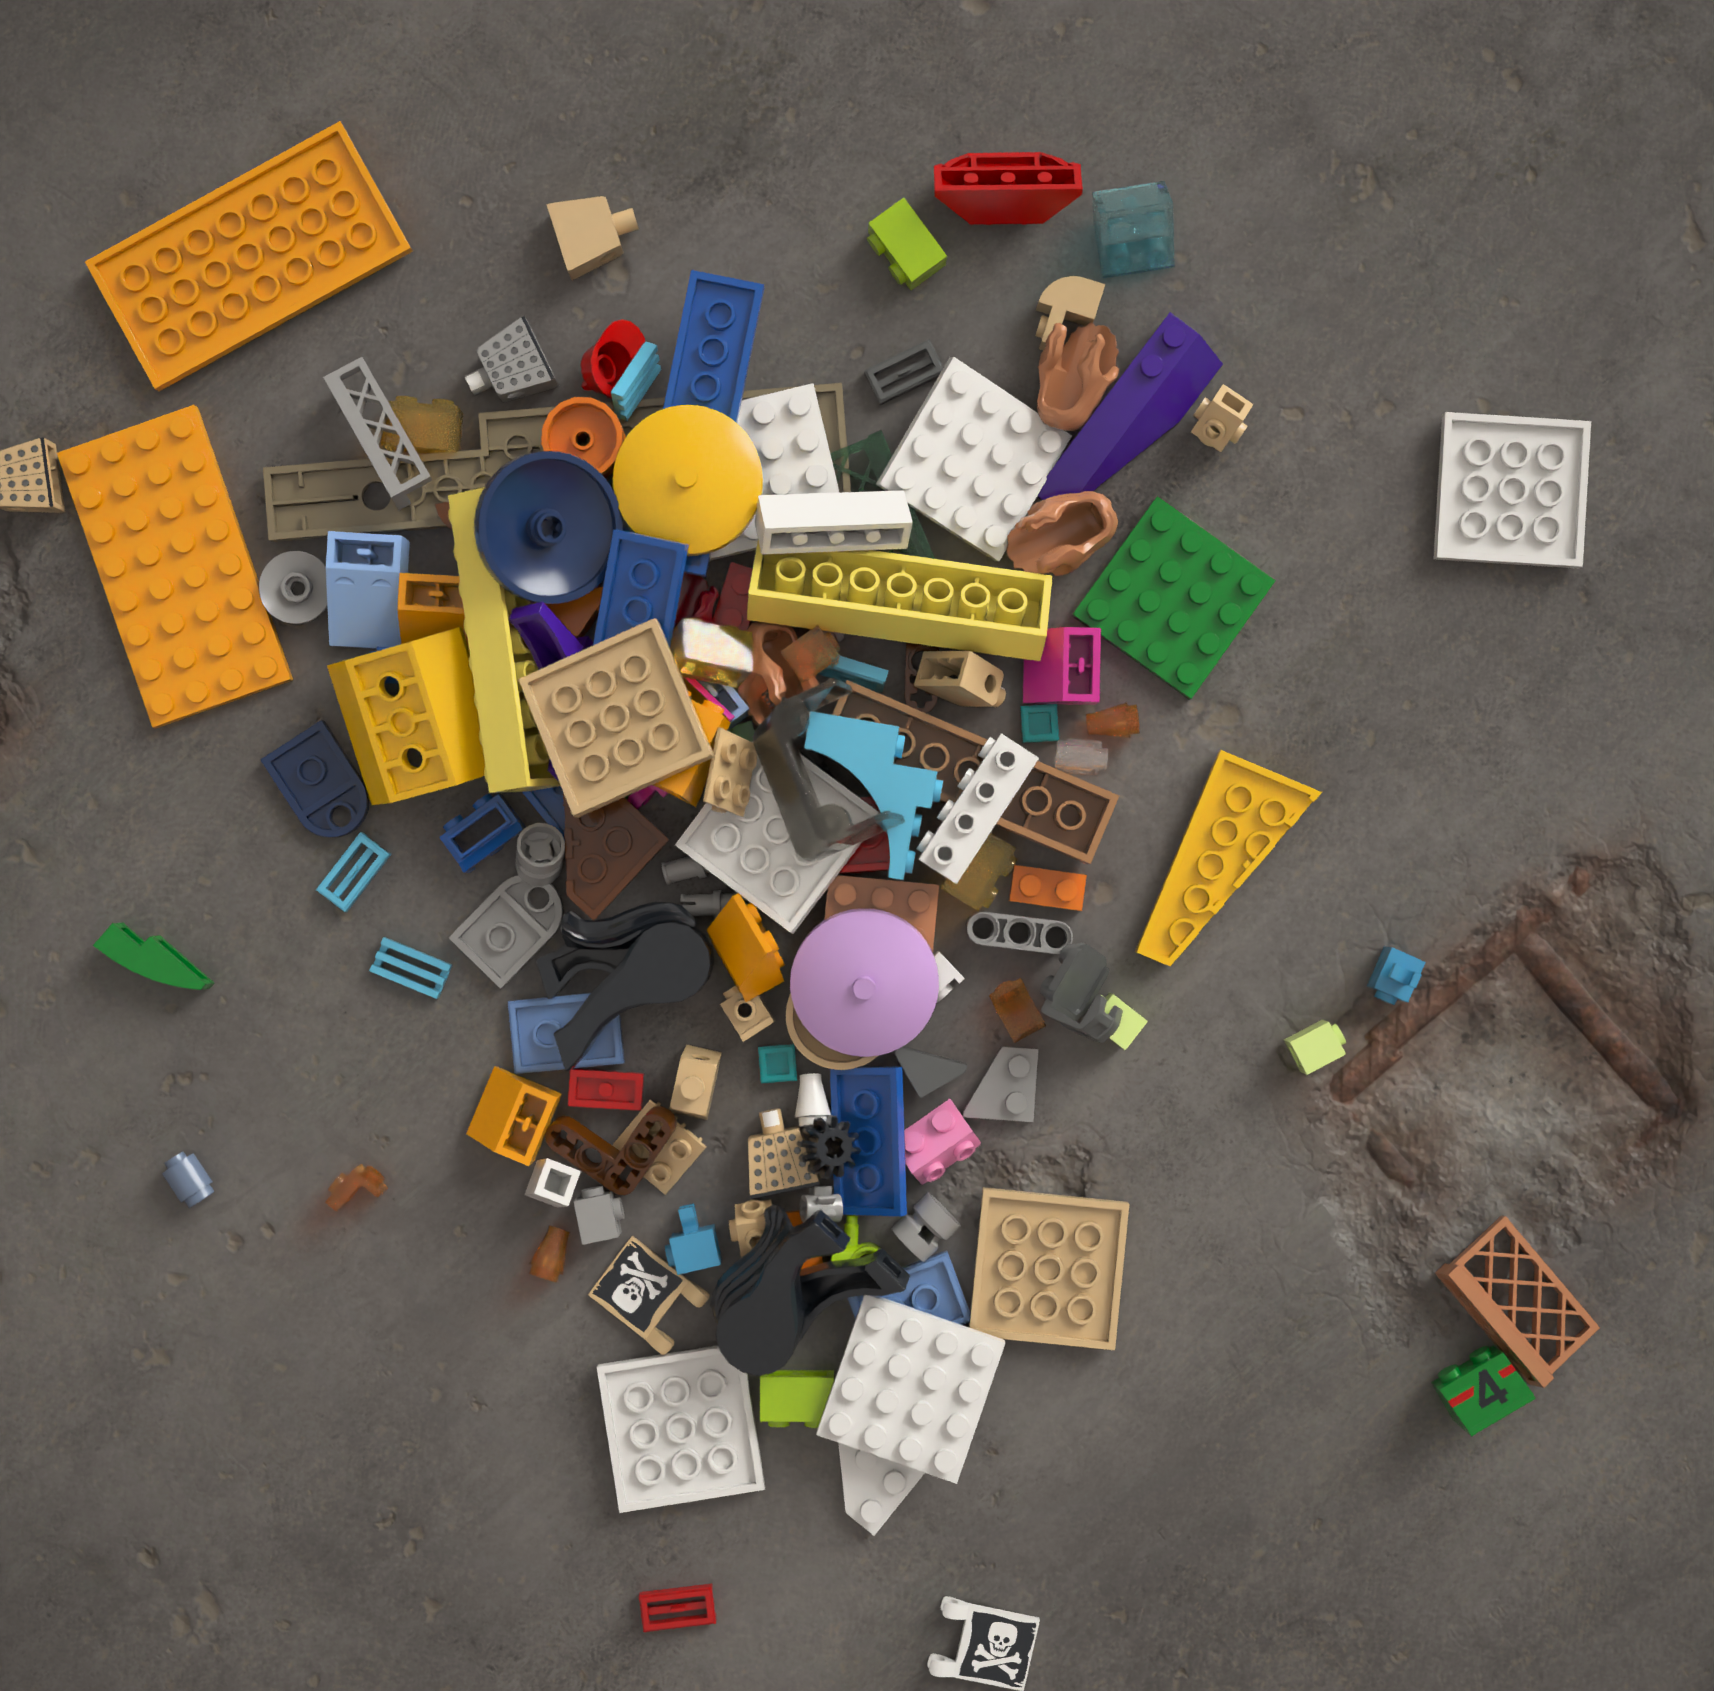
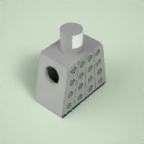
[465,316,559,402]

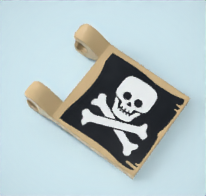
[588,1236,710,1355]

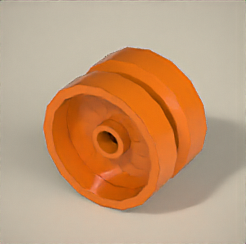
[541,397,626,481]

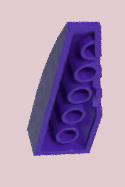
[1037,312,1223,501]

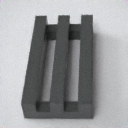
[864,339,943,405]

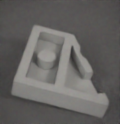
[963,1046,1039,1122]

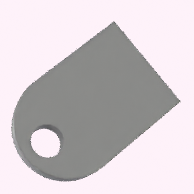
[449,876,564,989]

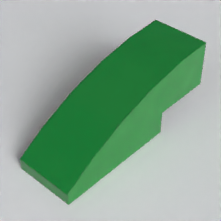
[93,923,214,990]

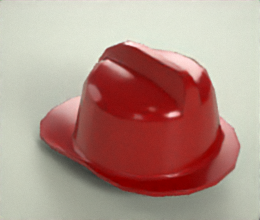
[580,319,645,399]

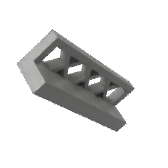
[323,357,432,510]

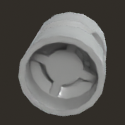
[515,823,565,886]
[891,1192,961,1262]

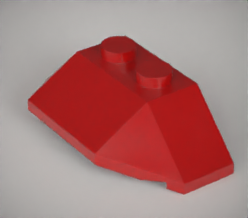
[934,152,1083,225]

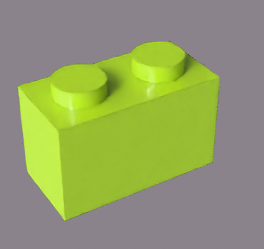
[867,197,947,290]
[760,1370,834,1428]

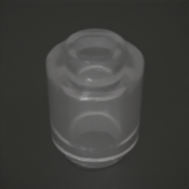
[1055,737,1108,777]

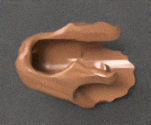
[1037,323,1119,431]
[1006,491,1118,576]
[738,621,820,734]

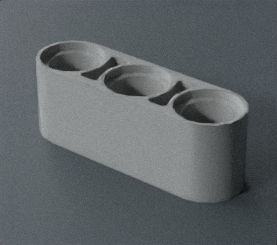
[965,912,1073,954]

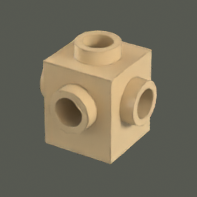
[1191,384,1253,452]
[729,1199,772,1258]

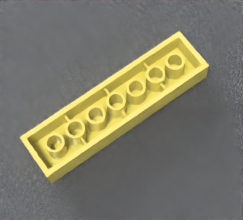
[448,487,561,793]
[747,541,1052,661]

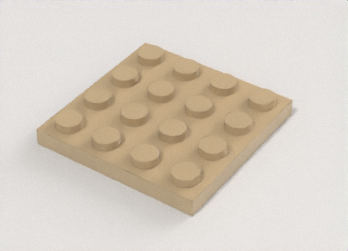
[518,618,715,818]
[969,1187,1129,1350]

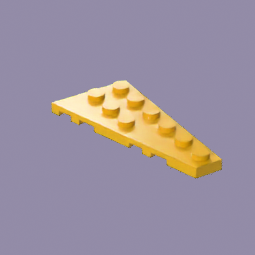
[1135,750,1322,966]

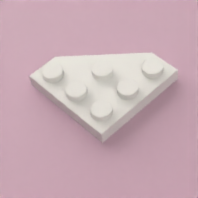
[838,1443,925,1536]

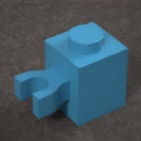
[1367,946,1426,1005]
[665,1203,722,1275]

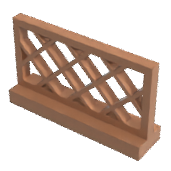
[1435,1216,1600,1388]

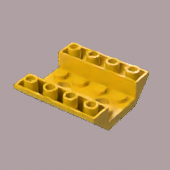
[327,627,485,805]

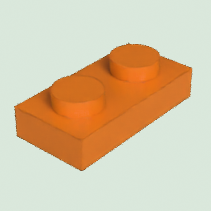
[1009,865,1087,911]

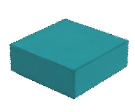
[1020,704,1059,743]
[758,1043,797,1083]

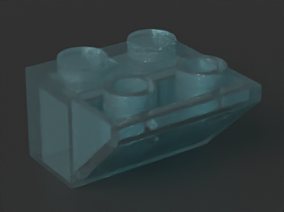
[1092,181,1175,278]

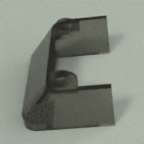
[753,678,905,861]

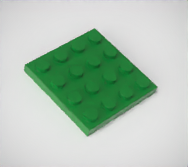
[1072,496,1276,700]

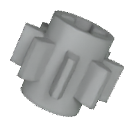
[800,1186,843,1223]

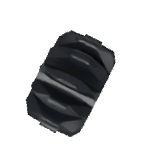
[797,1115,861,1179]

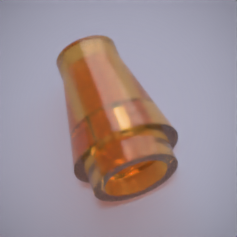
[1086,702,1140,738]
[529,1225,570,1283]

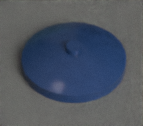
[474,451,623,604]

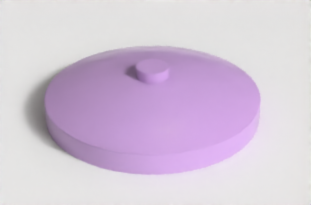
[790,908,939,1057]

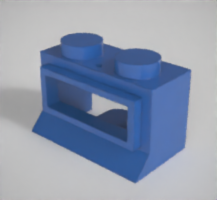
[439,793,526,873]

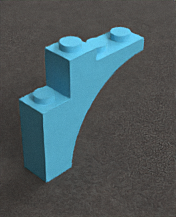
[804,711,943,880]

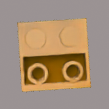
[397,573,470,652]
[707,893,785,1002]
[466,1066,562,1166]

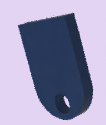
[260,720,370,838]

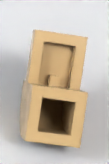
[1035,276,1105,350]

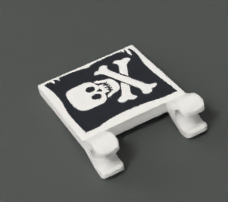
[927,1596,1040,1691]

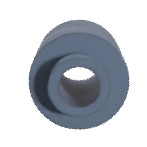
[162,1151,215,1208]

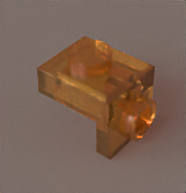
[781,625,841,683]
[989,978,1046,1043]
[325,1164,388,1212]

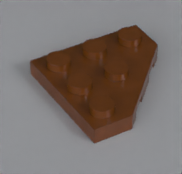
[563,792,670,921]

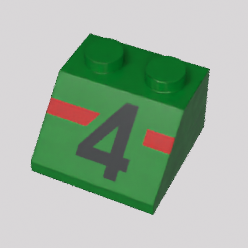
[1431,1346,1536,1436]

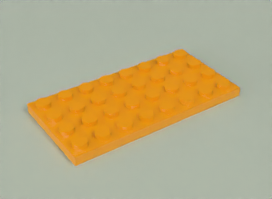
[85,121,413,392]
[57,405,293,728]

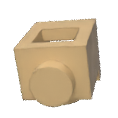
[720,985,775,1042]

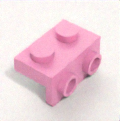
[904,1099,981,1185]

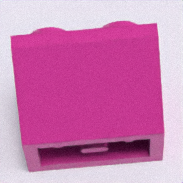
[1023,627,1101,705]

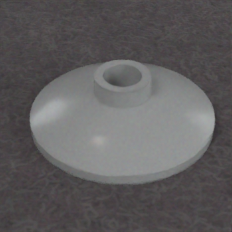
[259,551,327,624]

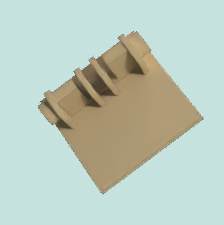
[703,728,757,817]
[612,1099,706,1195]

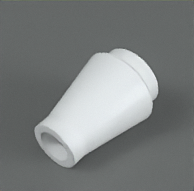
[795,1073,831,1127]

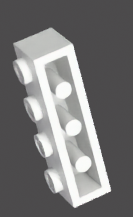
[754,490,913,554]
[916,733,1039,884]

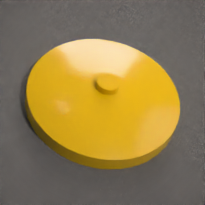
[613,405,763,556]

